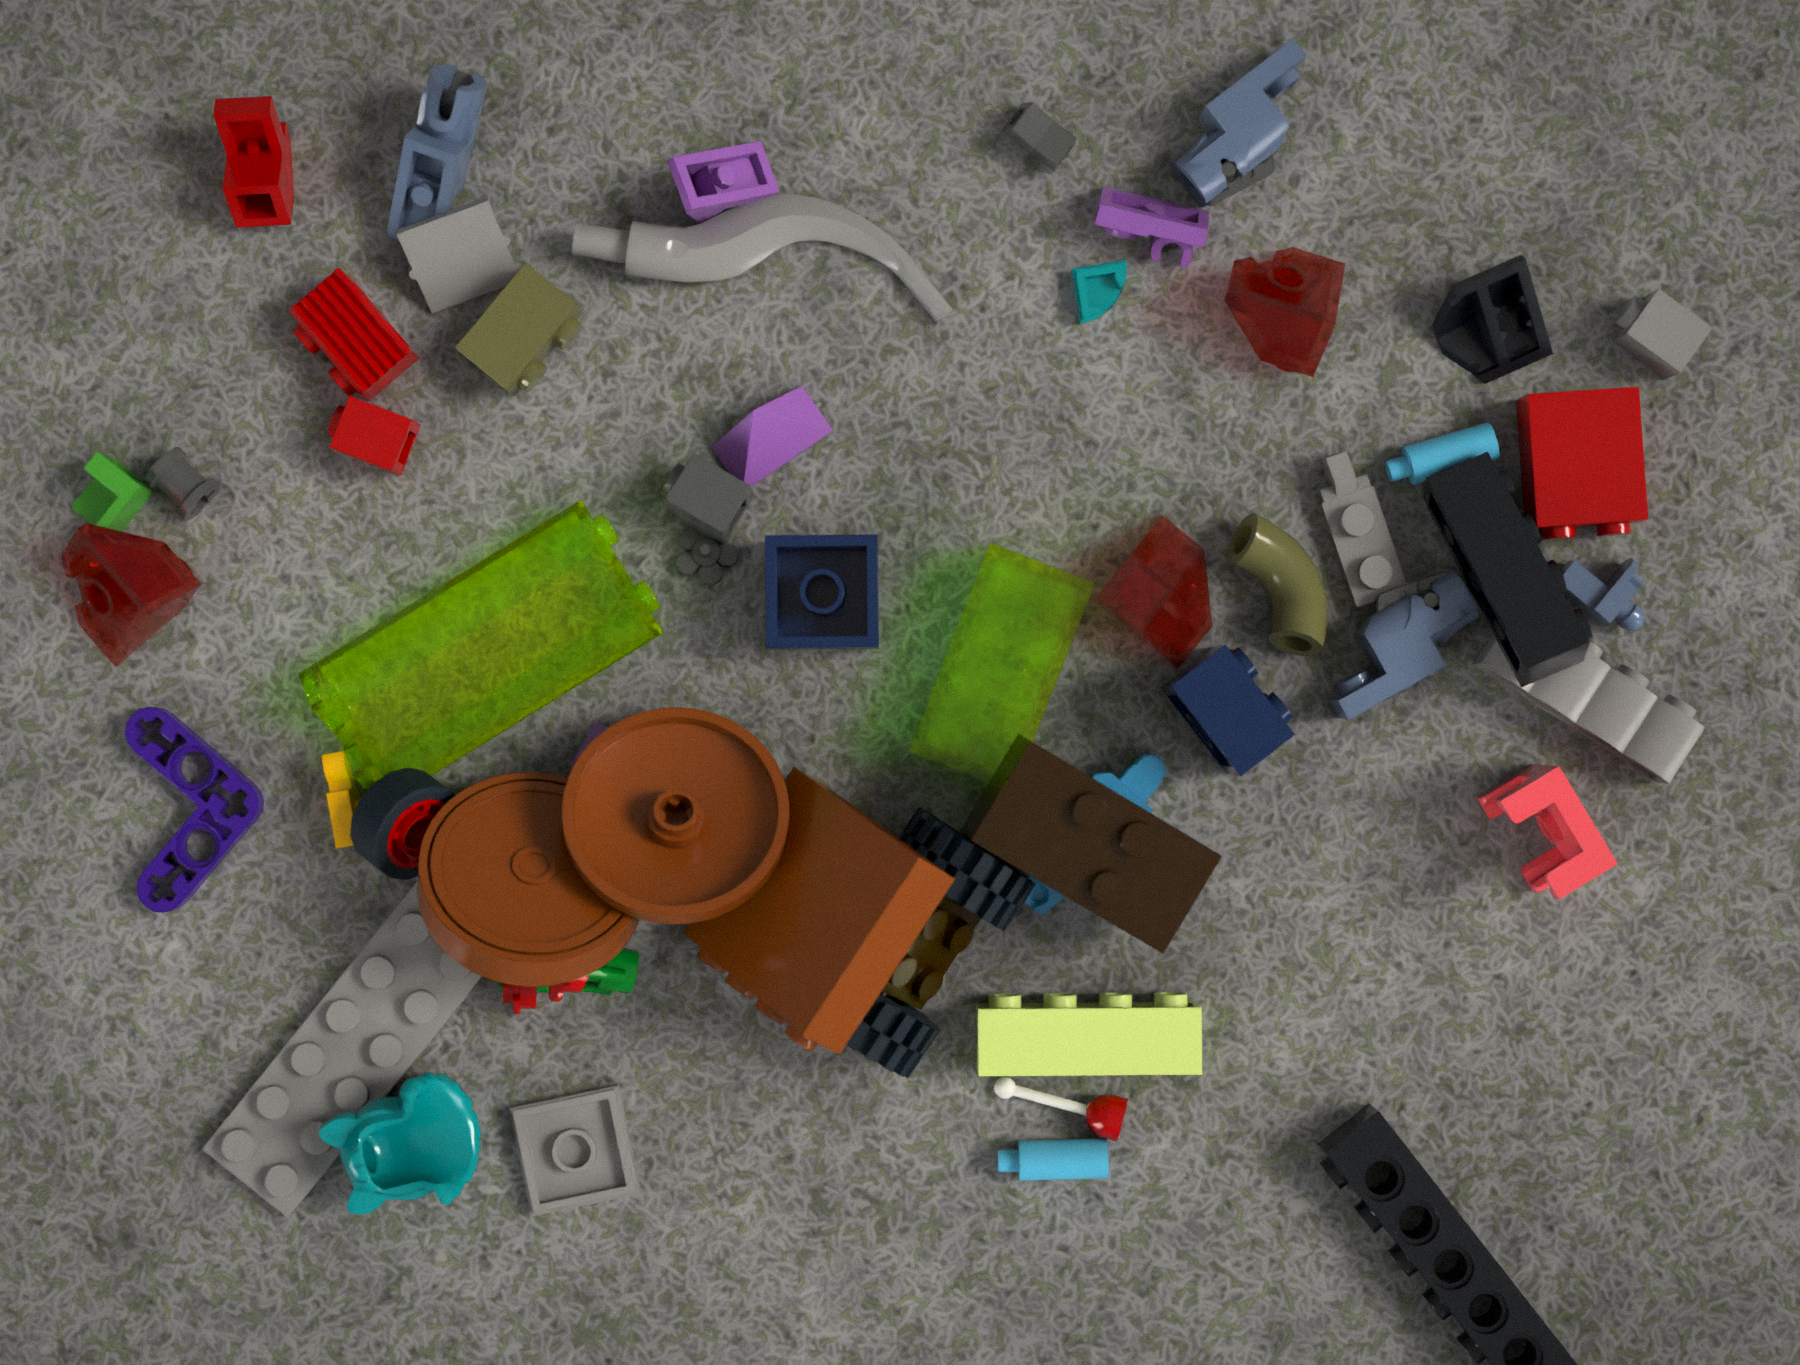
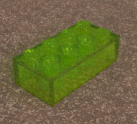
[909,543,1094,782]

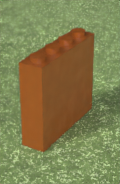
[684,767,955,1055]

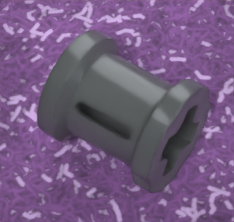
[144,447,220,520]

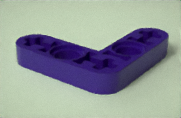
[125,707,264,913]

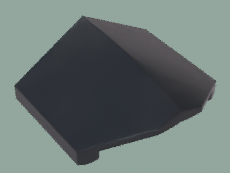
[1432,255,1553,384]

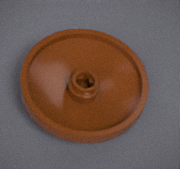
[562,707,789,924]

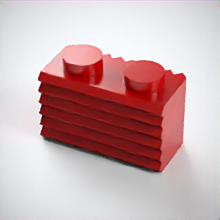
[289,268,419,400]

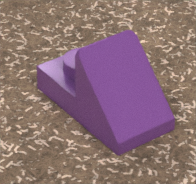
[667,141,780,223]

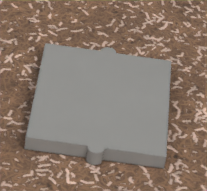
[396,197,518,314]

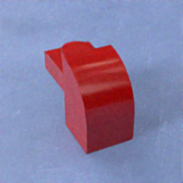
[213,96,294,228]

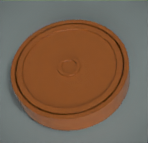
[417,772,640,986]

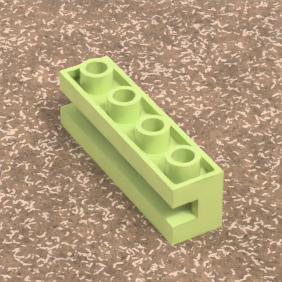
[976,992,1202,1076]

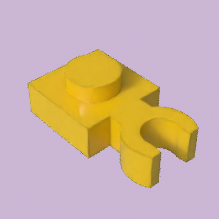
[322,751,361,849]

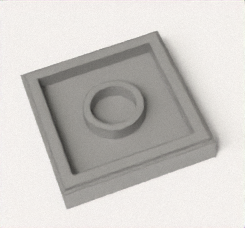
[509,1084,641,1217]

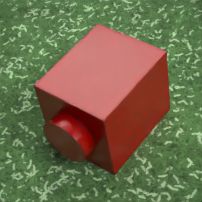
[328,395,421,476]

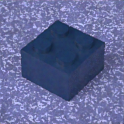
[765,534,879,650]
[1160,644,1295,776]

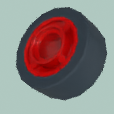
[350,768,455,880]

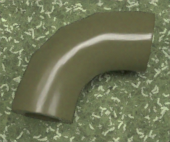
[1228,513,1328,656]

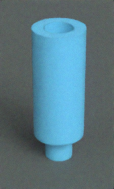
[1384,422,1500,485]
[997,1138,1109,1181]

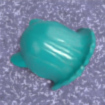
[319,1072,481,1215]

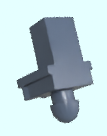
[1560,558,1645,631]

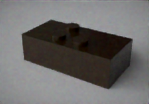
[961,734,1222,954]

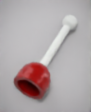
[994,1077,1128,1142]

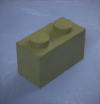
[455,262,583,397]

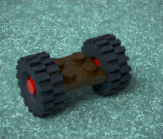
[846,807,1036,1078]

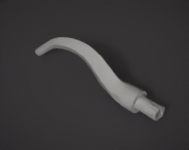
[572,193,954,324]

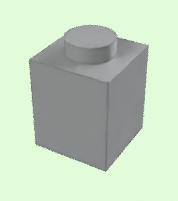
[1613,289,1713,379]

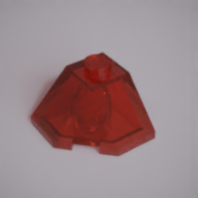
[1224,247,1345,377]
[1093,515,1212,669]
[61,523,201,667]

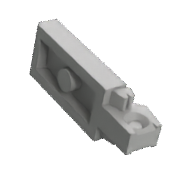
[1318,451,1407,608]

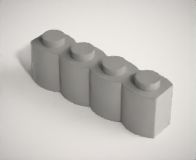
[1473,633,1705,784]

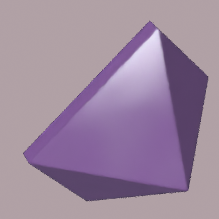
[711,385,833,487]

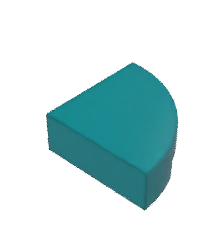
[1071,260,1127,325]

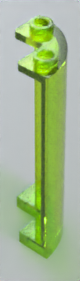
[298,500,664,790]

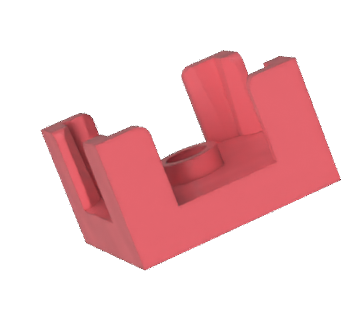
[1476,764,1618,899]

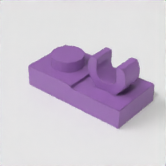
[1095,186,1209,268]

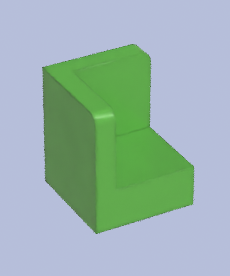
[72,451,155,542]

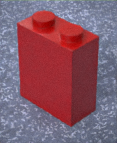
[1516,387,1648,540]

